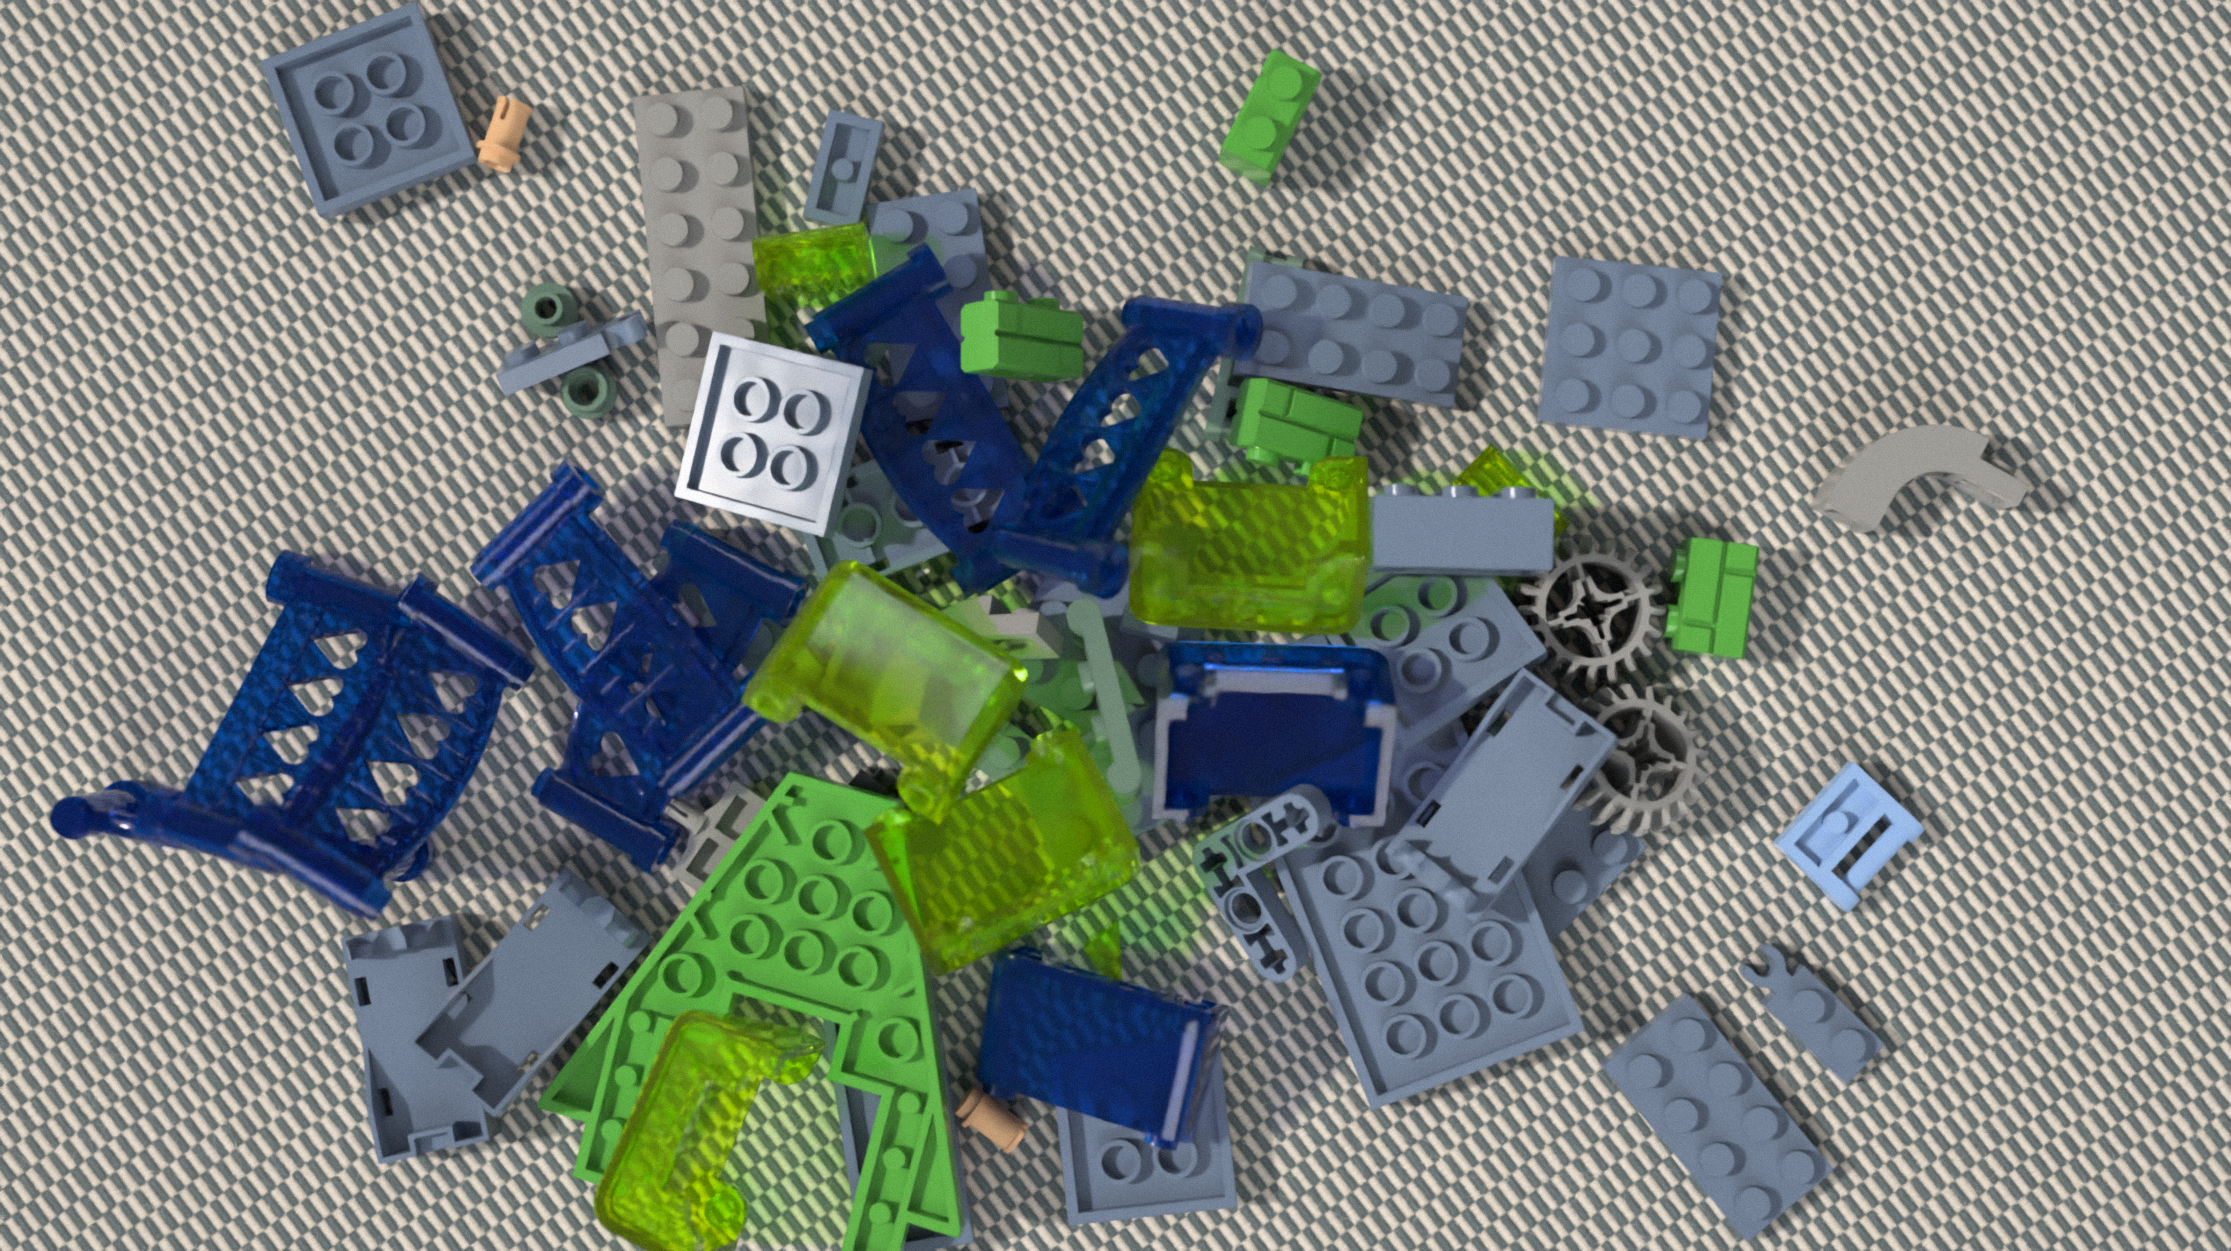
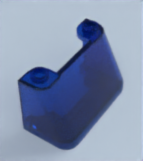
[1152,641,1397,828]
[975,943,1230,1151]

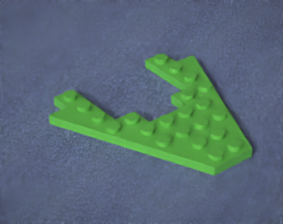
[537,770,965,1251]

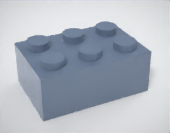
[1361,484,1554,576]

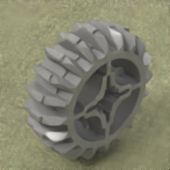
[1514,535,1666,687]
[1561,683,1709,837]

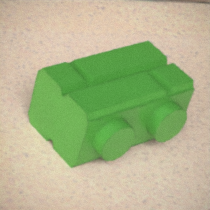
[1218,49,1322,187]
[961,290,1083,384]
[1228,378,1364,482]
[1660,537,1760,660]

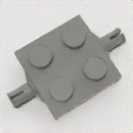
[664,779,768,892]

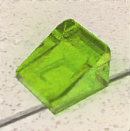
[1083,916,1123,992]

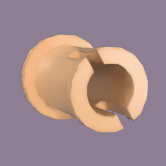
[476,96,533,173]
[954,1085,1029,1154]

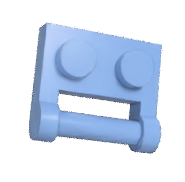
[1772,762,1925,913]

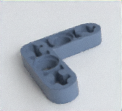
[1192,784,1332,983]

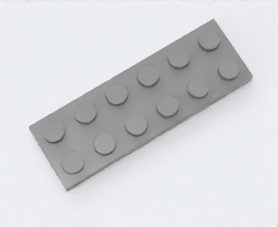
[633,85,772,429]

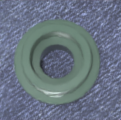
[521,282,578,339]
[560,363,618,420]

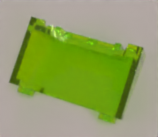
[1129,445,1369,635]
[741,559,1029,825]
[862,726,1141,977]
[593,1009,826,1251]

